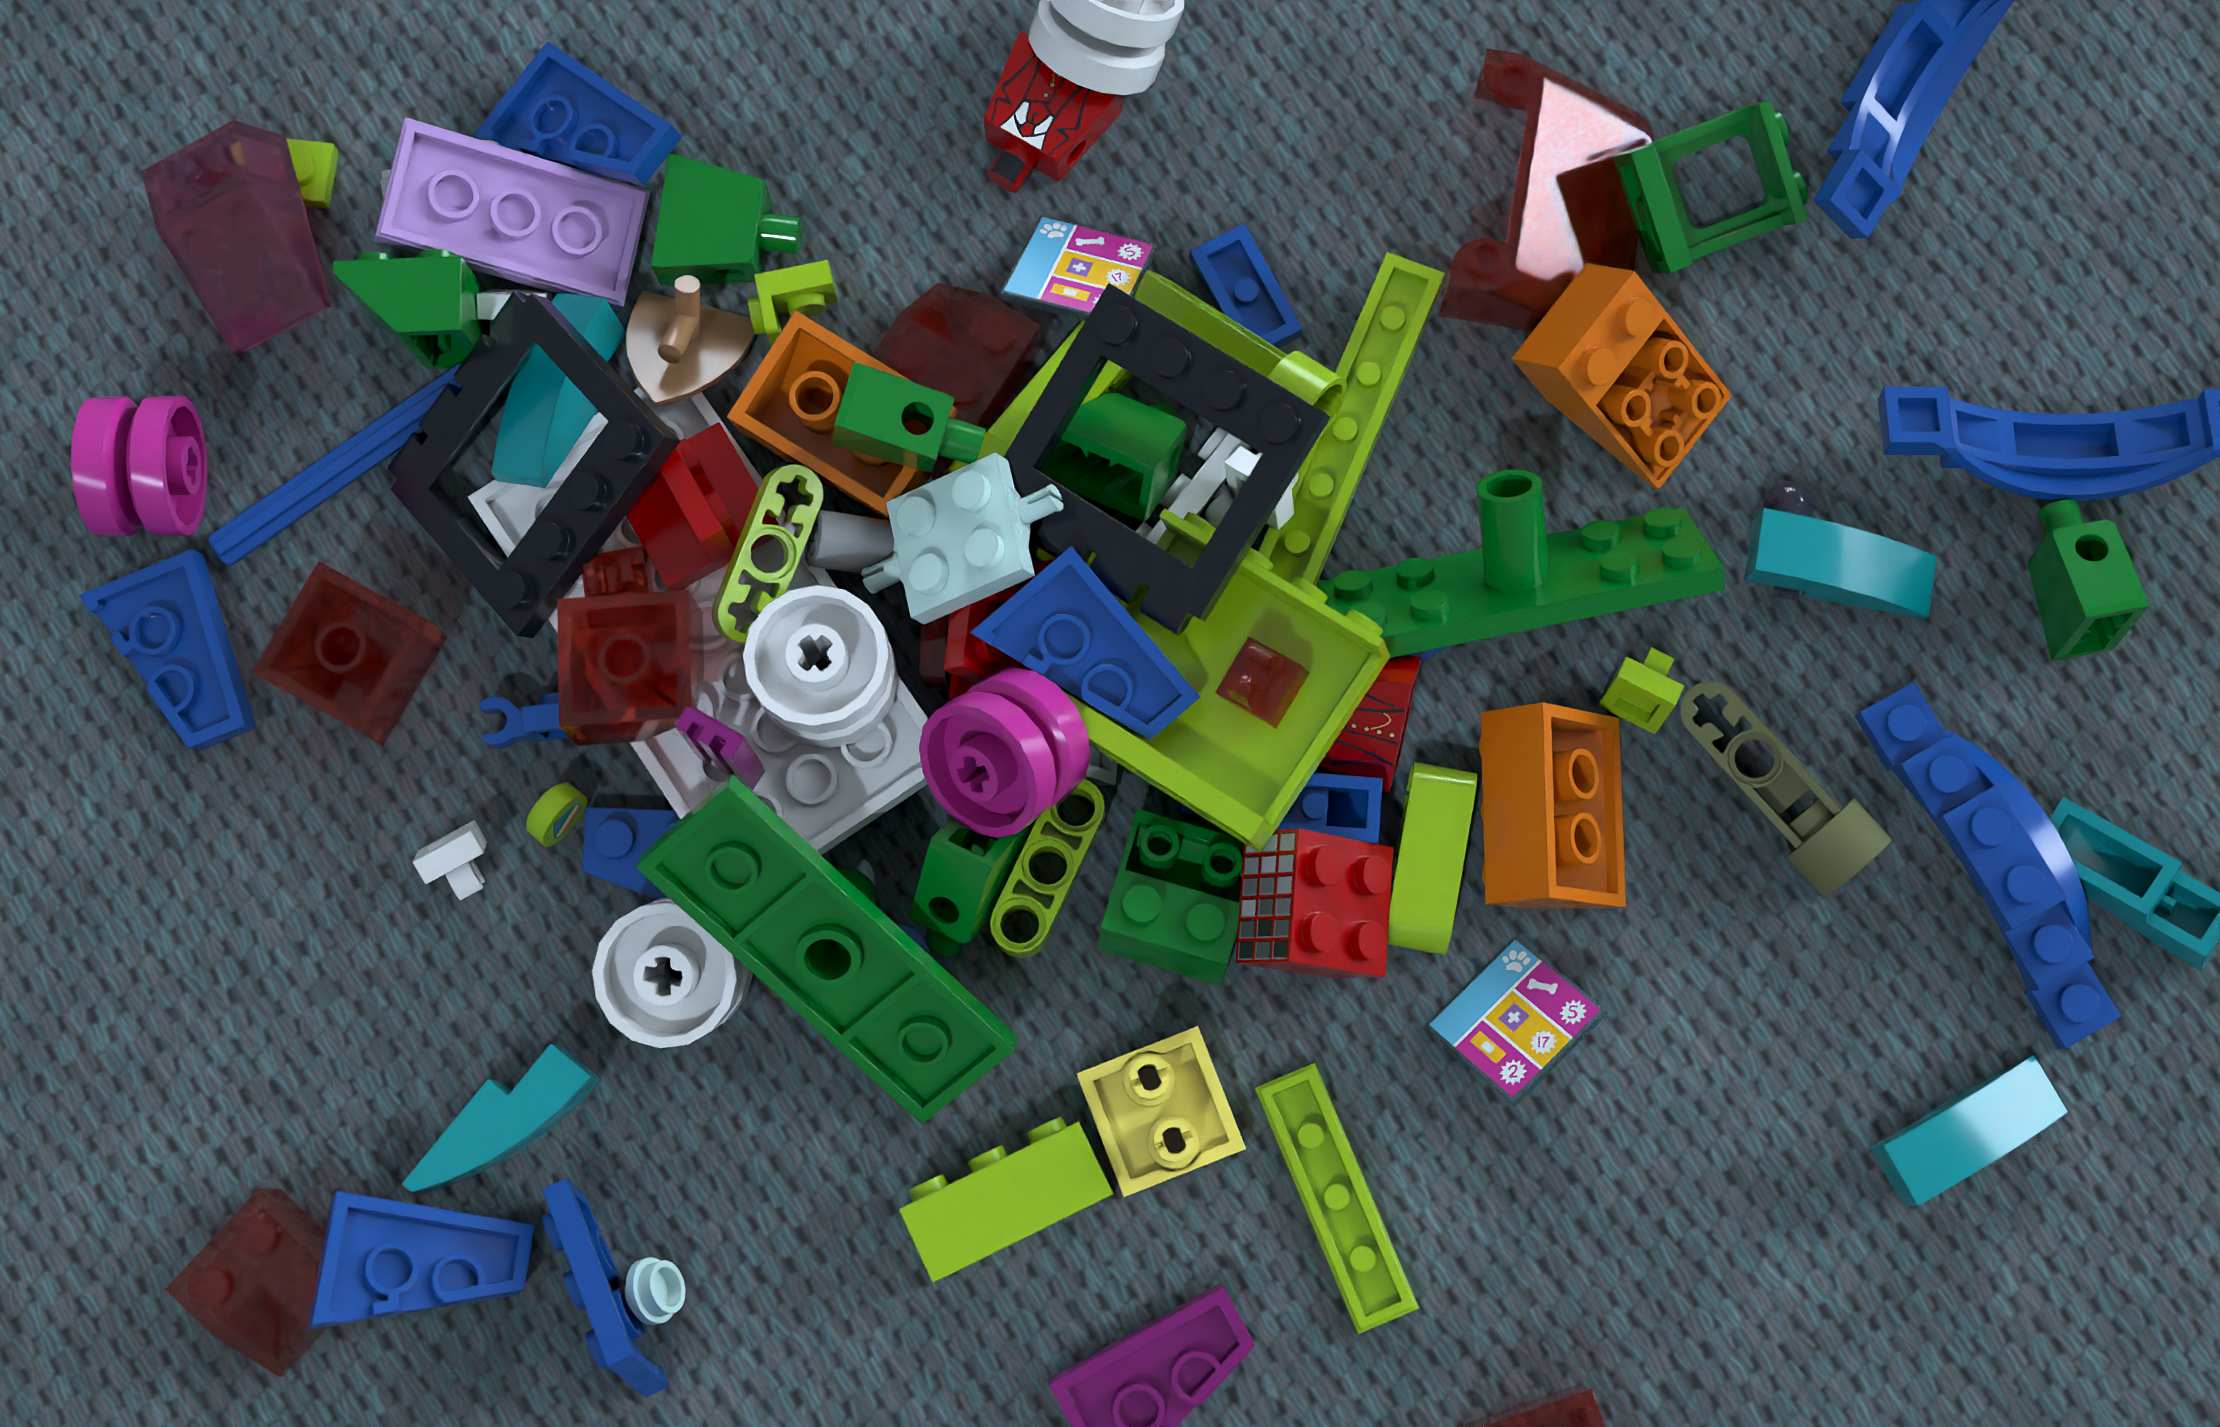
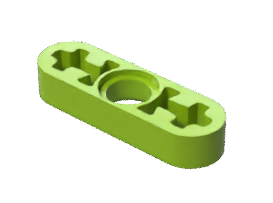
[711,465,823,643]

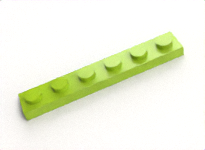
[1258,252,1445,586]

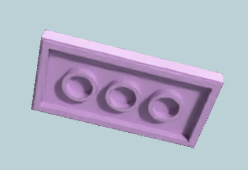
[374,117,650,311]

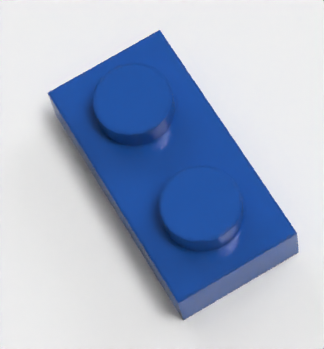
[1189,224,1303,348]

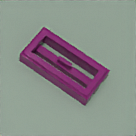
[674,706,765,790]

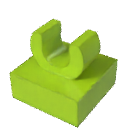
[1598,647,1684,735]

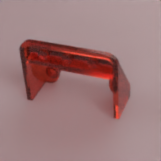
[1438,48,1653,332]

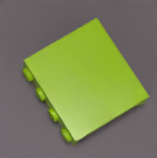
[1060,508,1390,853]

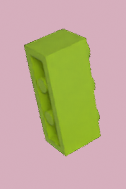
[899,1116,1113,1282]

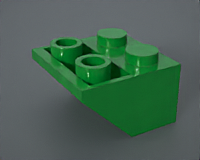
[333,249,489,369]
[1097,809,1244,986]

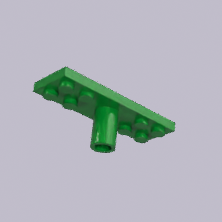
[1317,470,1725,658]
[635,774,1017,1124]

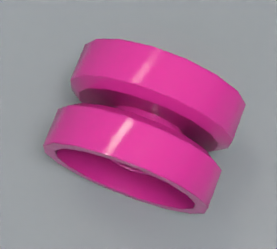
[71,396,208,537]
[919,667,1091,838]

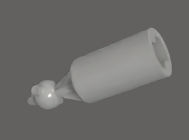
[805,510,894,574]

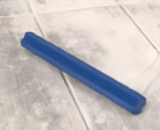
[208,363,463,566]

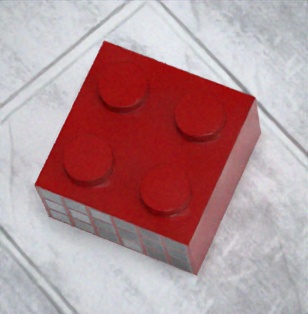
[1235,828,1394,978]

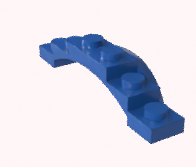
[1813,0,2015,239]
[1877,387,2220,501]
[1854,682,2121,1050]

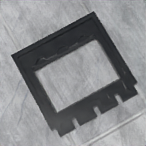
[1003,283,1331,636]
[388,290,681,638]

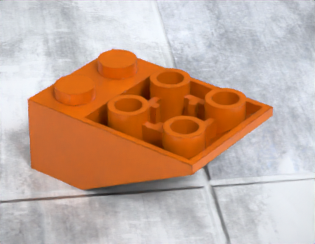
[1511,263,1732,490]

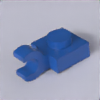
[479,692,599,749]

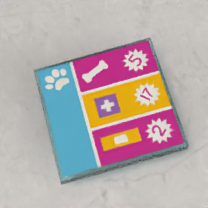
[1000,215,1157,321]
[1425,936,1608,1107]

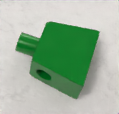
[651,154,802,286]
[832,362,986,472]
[1041,393,1187,522]
[2028,499,2149,661]
[910,817,1032,956]

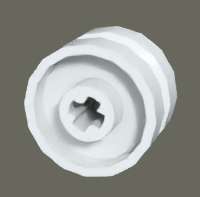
[1028,0,1184,95]
[743,585,899,748]
[592,897,753,1048]

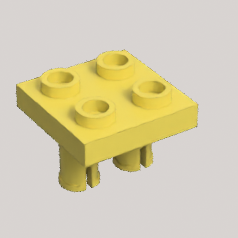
[1076,1026,1246,1197]

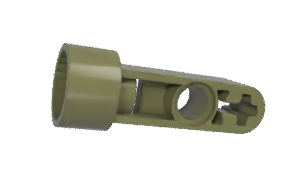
[1680,681,1893,899]

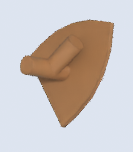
[626,275,756,408]

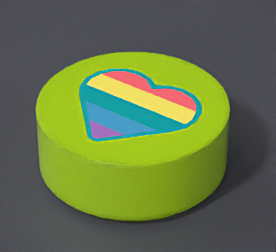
[526,782,588,847]

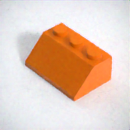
[727,310,957,520]
[1479,702,1626,908]

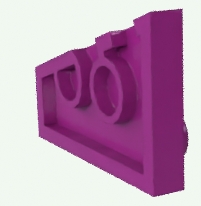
[1047,1283,1255,1427]

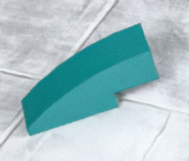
[491,293,626,488]
[1744,508,1937,618]
[2049,797,2220,971]
[402,1044,602,1193]
[1870,1055,2068,1206]

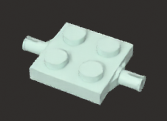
[861,452,1064,624]

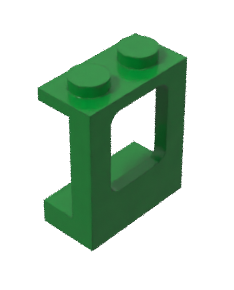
[1613,100,1808,274]

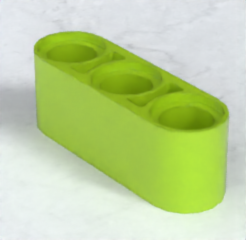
[1387,761,1477,955]
[990,779,1105,958]

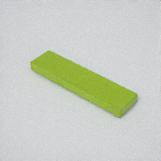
[1254,1063,1419,1334]

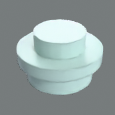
[624,1257,685,1325]

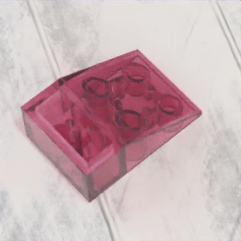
[141,120,332,355]

